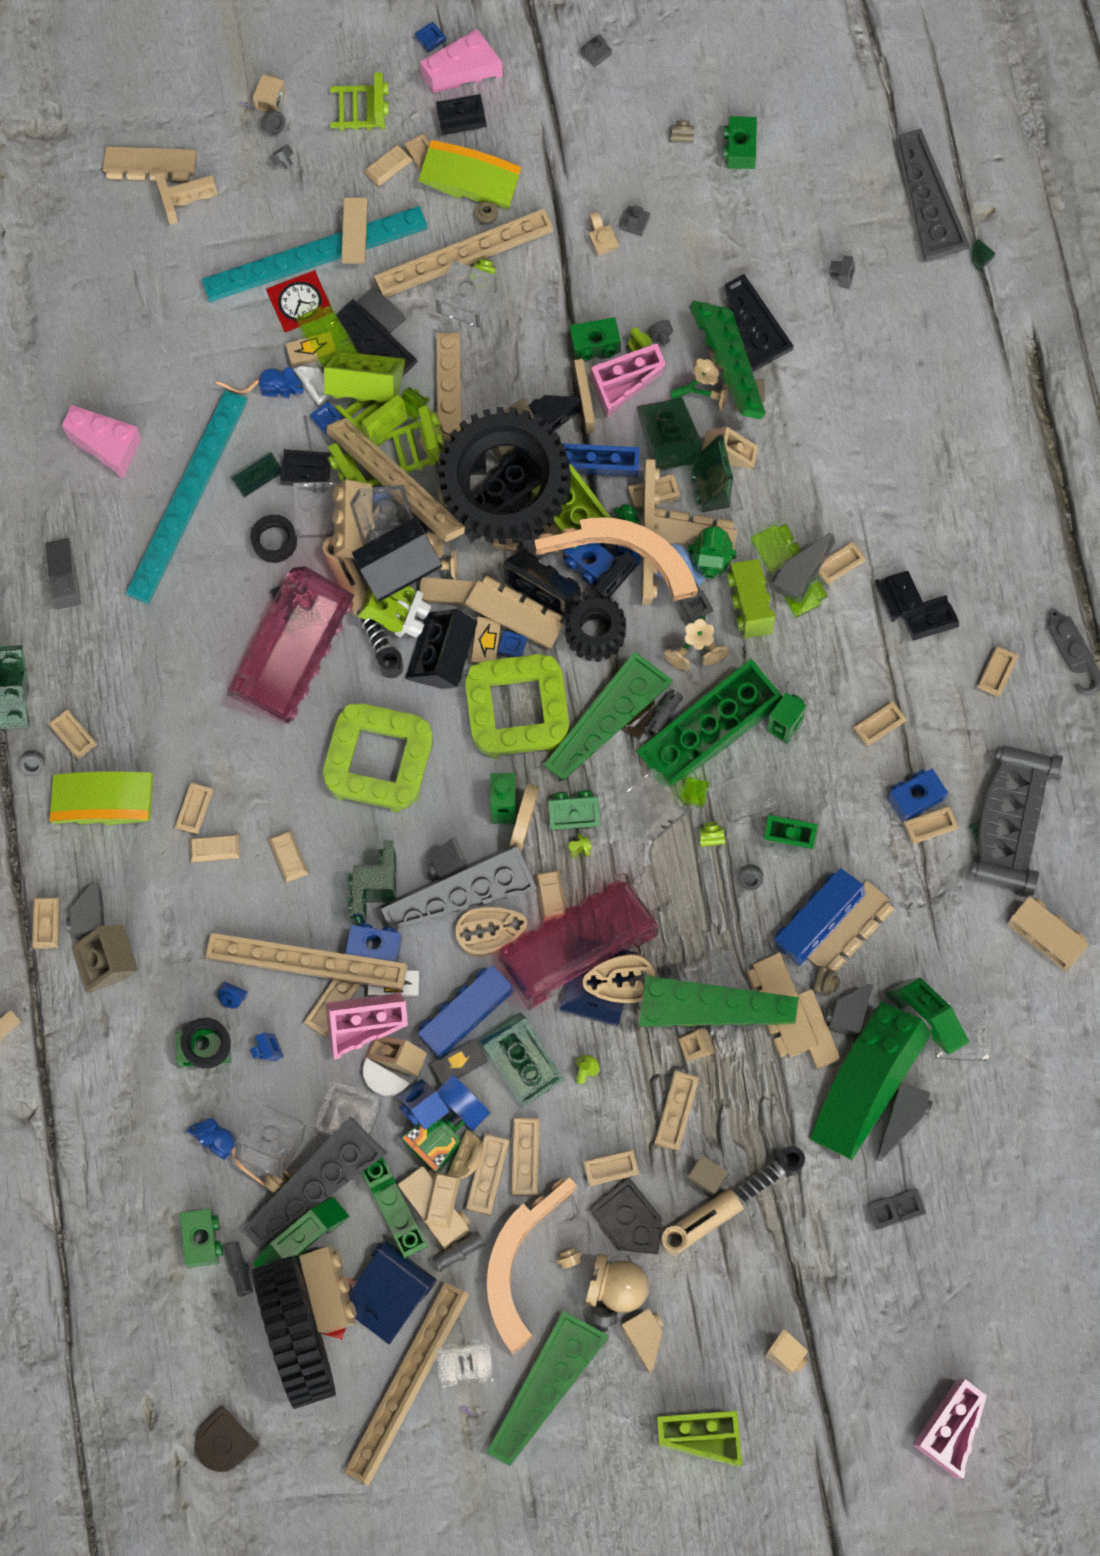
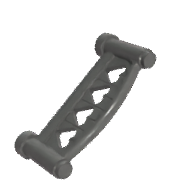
[970,745,1063,896]

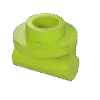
[470,258,497,284]
[628,327,652,352]
[699,822,725,847]
[568,833,592,858]
[576,1055,600,1084]

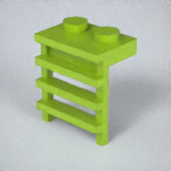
[330,72,389,131]
[335,394,408,444]
[384,405,446,475]
[327,437,402,487]

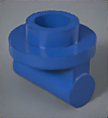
[218,982,248,1009]

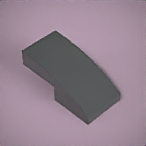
[356,288,406,333]
[678,579,714,622]
[867,1189,927,1231]

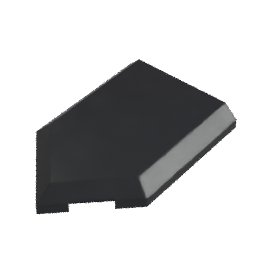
[589,1177,662,1255]

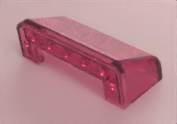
[227,566,355,724]
[498,880,659,1010]

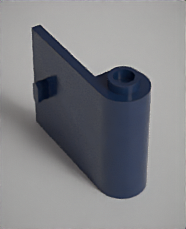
[559,937,638,1026]
[349,1242,437,1345]

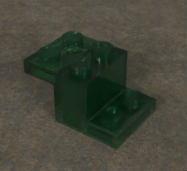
[0,645,30,730]
[348,840,397,926]

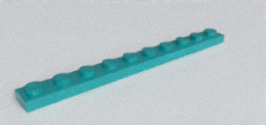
[202,206,428,302]
[126,390,248,604]

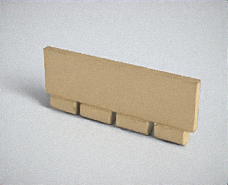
[103,147,197,182]
[641,507,738,551]
[465,575,564,650]
[807,881,894,972]
[746,953,819,1058]

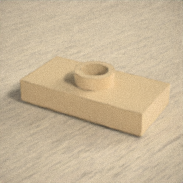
[32,898,60,949]

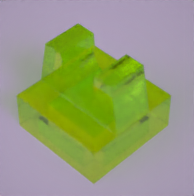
[401,387,430,421]
[680,777,710,808]

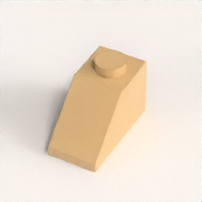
[702,426,758,469]
[366,1037,427,1076]
[622,1309,664,1374]
[765,1329,808,1375]

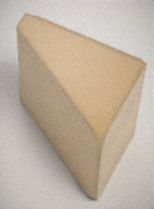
[678,1029,715,1062]

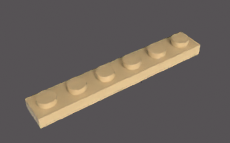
[641,459,660,605]

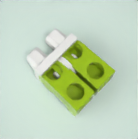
[358,586,431,637]

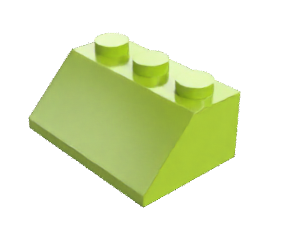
[324,351,405,404]

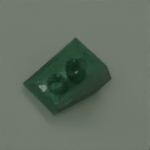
[637,397,701,470]
[689,434,733,513]
[478,1012,565,1108]

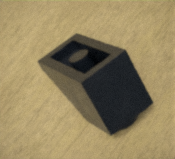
[529,395,581,433]

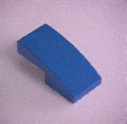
[436,1075,490,1132]

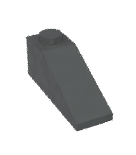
[772,533,835,603]
[46,538,82,609]
[877,1083,933,1162]

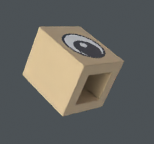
[253,74,286,112]

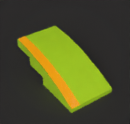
[418,140,522,210]
[49,772,154,825]

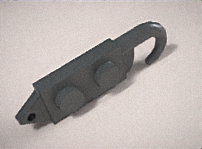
[1047,608,1100,695]

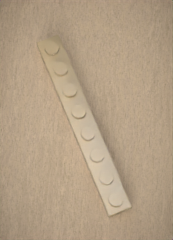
[374,209,553,298]
[436,332,462,509]
[326,418,465,542]
[206,933,408,990]
[344,1282,469,1486]

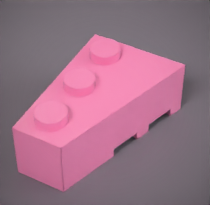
[420,29,503,93]
[590,343,666,418]
[62,405,141,479]
[325,993,408,1060]
[913,1379,986,1479]

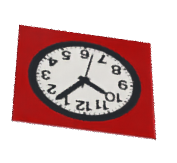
[266,270,334,333]

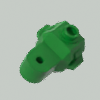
[688,526,737,579]

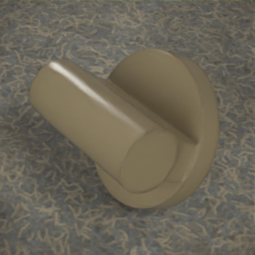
[671,120,694,143]
[812,966,840,995]

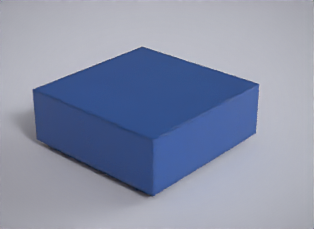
[415,22,446,53]
[310,401,343,435]
[497,630,528,658]

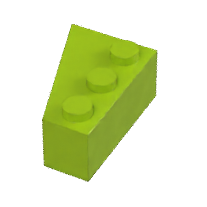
[726,559,776,639]
[657,1411,742,1468]

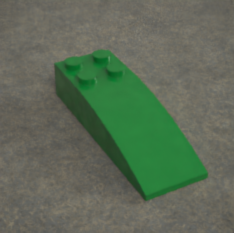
[636,658,783,789]
[810,1001,932,1161]

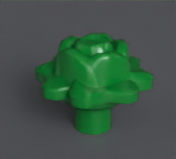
[613,504,640,524]

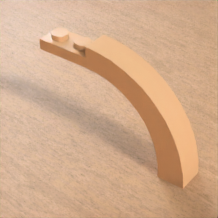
[534,517,698,602]
[487,1177,577,1355]

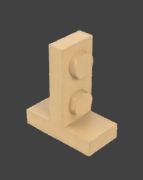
[155,172,218,225]

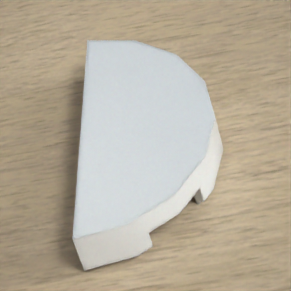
[293,366,329,407]
[363,1058,410,1097]

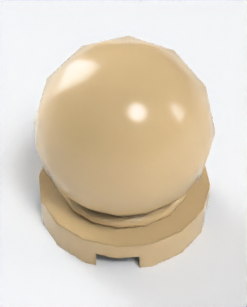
[586,1253,649,1313]

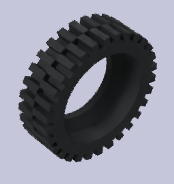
[437,407,571,544]
[252,1255,336,1409]

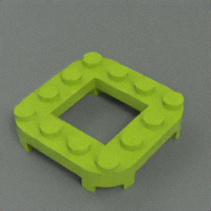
[465,654,569,759]
[323,703,434,812]

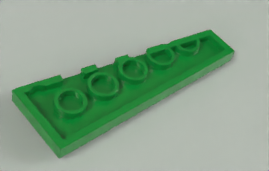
[689,300,766,420]
[544,651,673,781]
[639,976,799,1027]
[487,1311,609,1466]

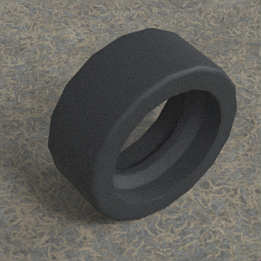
[250,514,297,563]
[180,1017,231,1069]

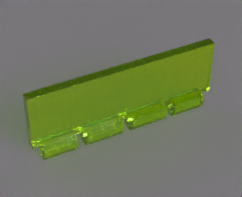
[296,306,358,368]
[751,524,828,618]

